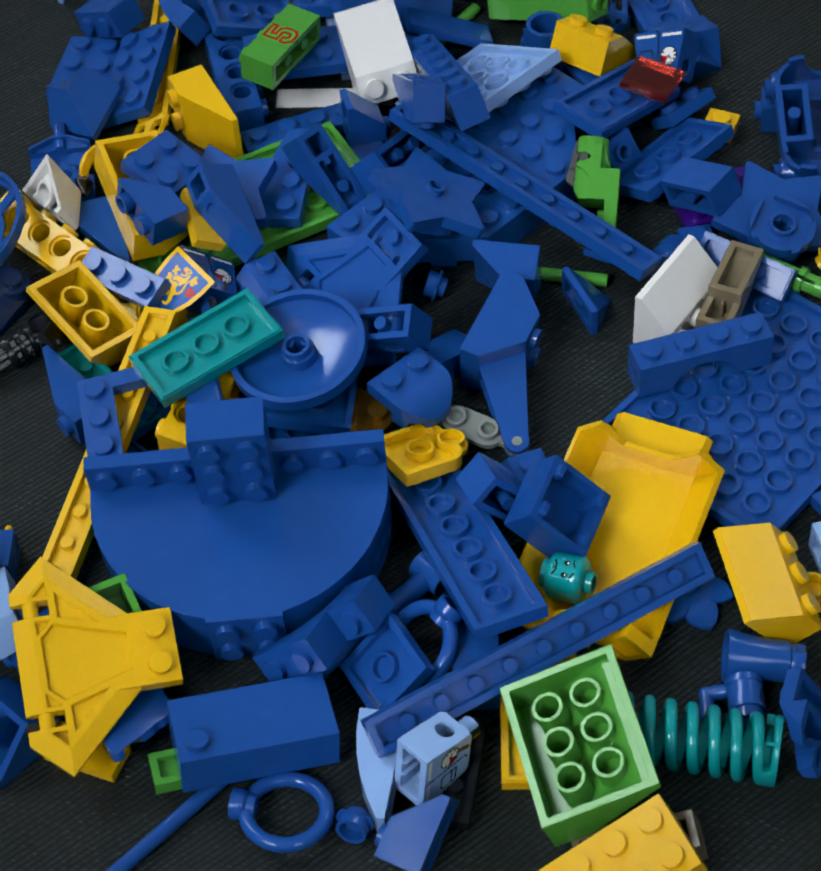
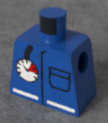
[634,28,701,101]
[179,245,237,314]

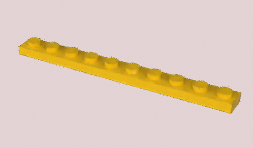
[38,306,179,611]

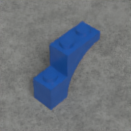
[252,574,395,682]

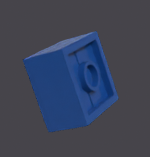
[503,454,611,558]

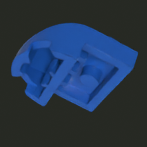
[367,347,453,428]

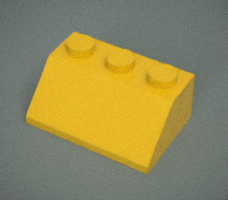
[26,260,138,367]
[713,523,821,644]

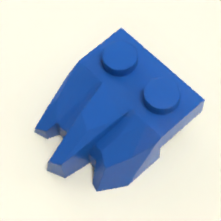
[779,667,821,779]

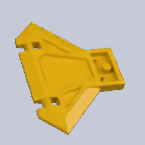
[8,556,183,778]

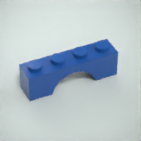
[627,312,774,398]

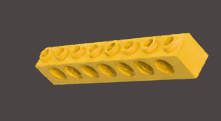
[0,191,189,329]

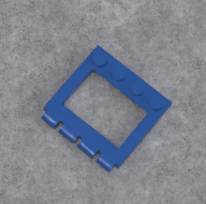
[76,367,224,457]

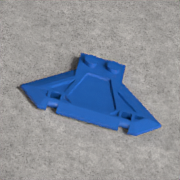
[286,206,429,368]

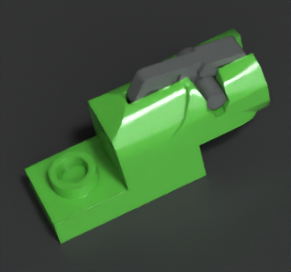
[566,135,621,229]

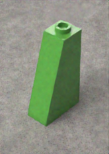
[487,0,608,22]

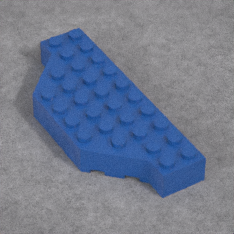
[326,67,584,267]

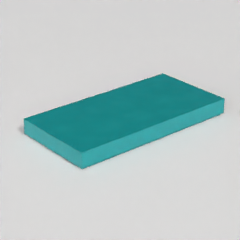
[128,288,285,408]

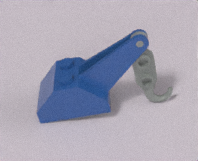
[403,269,543,457]

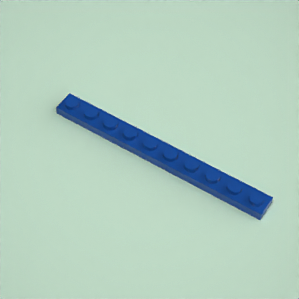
[388,104,663,281]
[360,542,715,758]

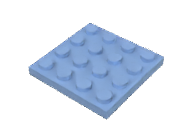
[395,43,562,122]

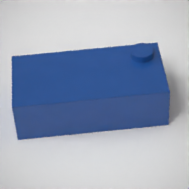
[167,672,340,793]

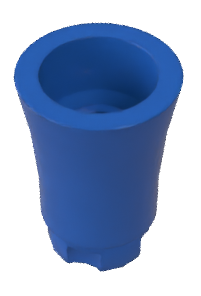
[721,628,807,683]

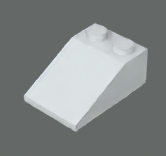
[333,0,417,104]

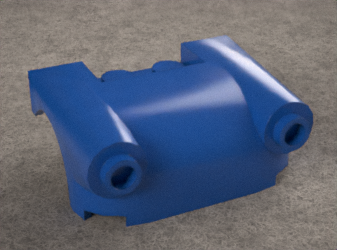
[764,55,821,179]

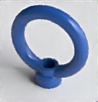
[396,594,462,689]
[228,772,335,853]

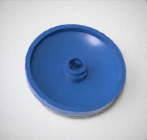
[230,289,368,411]

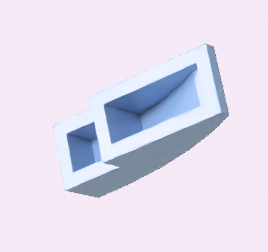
[356,707,397,832]

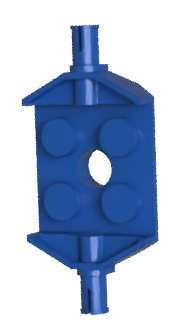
[28,122,96,225]

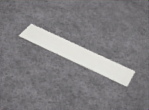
[276,88,393,108]

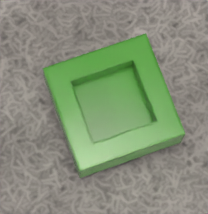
[148,748,182,795]

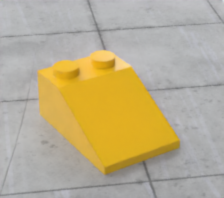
[550,14,637,77]
[166,64,244,159]

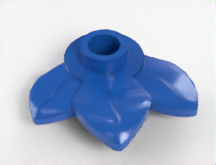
[666,577,733,630]

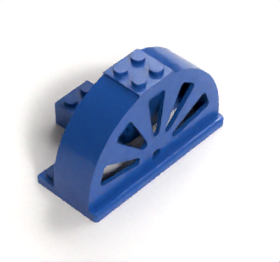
[83,396,392,661]

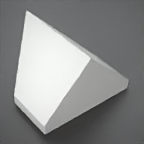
[21,154,82,231]

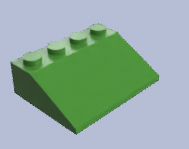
[500,644,662,847]

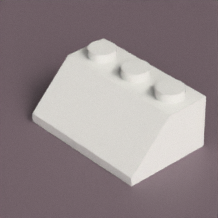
[633,234,718,344]

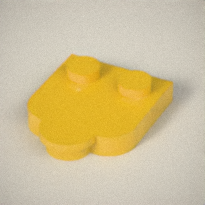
[384,423,468,487]

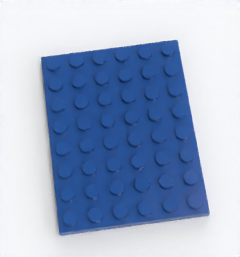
[602,288,821,531]

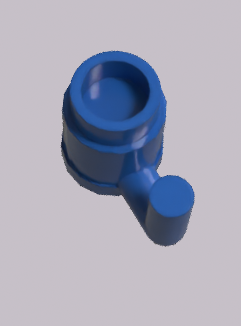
[698,671,766,730]

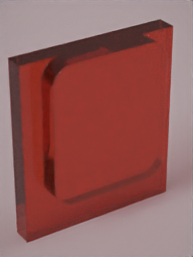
[619,55,685,104]

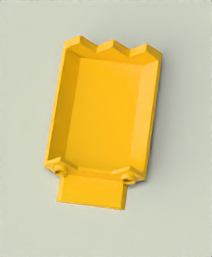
[519,412,725,661]

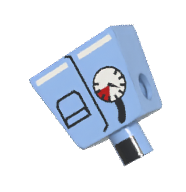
[394,712,481,805]

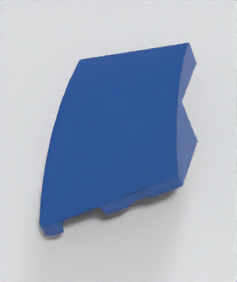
[102,688,169,763]

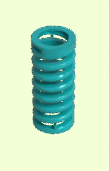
[628,691,784,788]

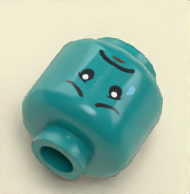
[539,551,598,604]

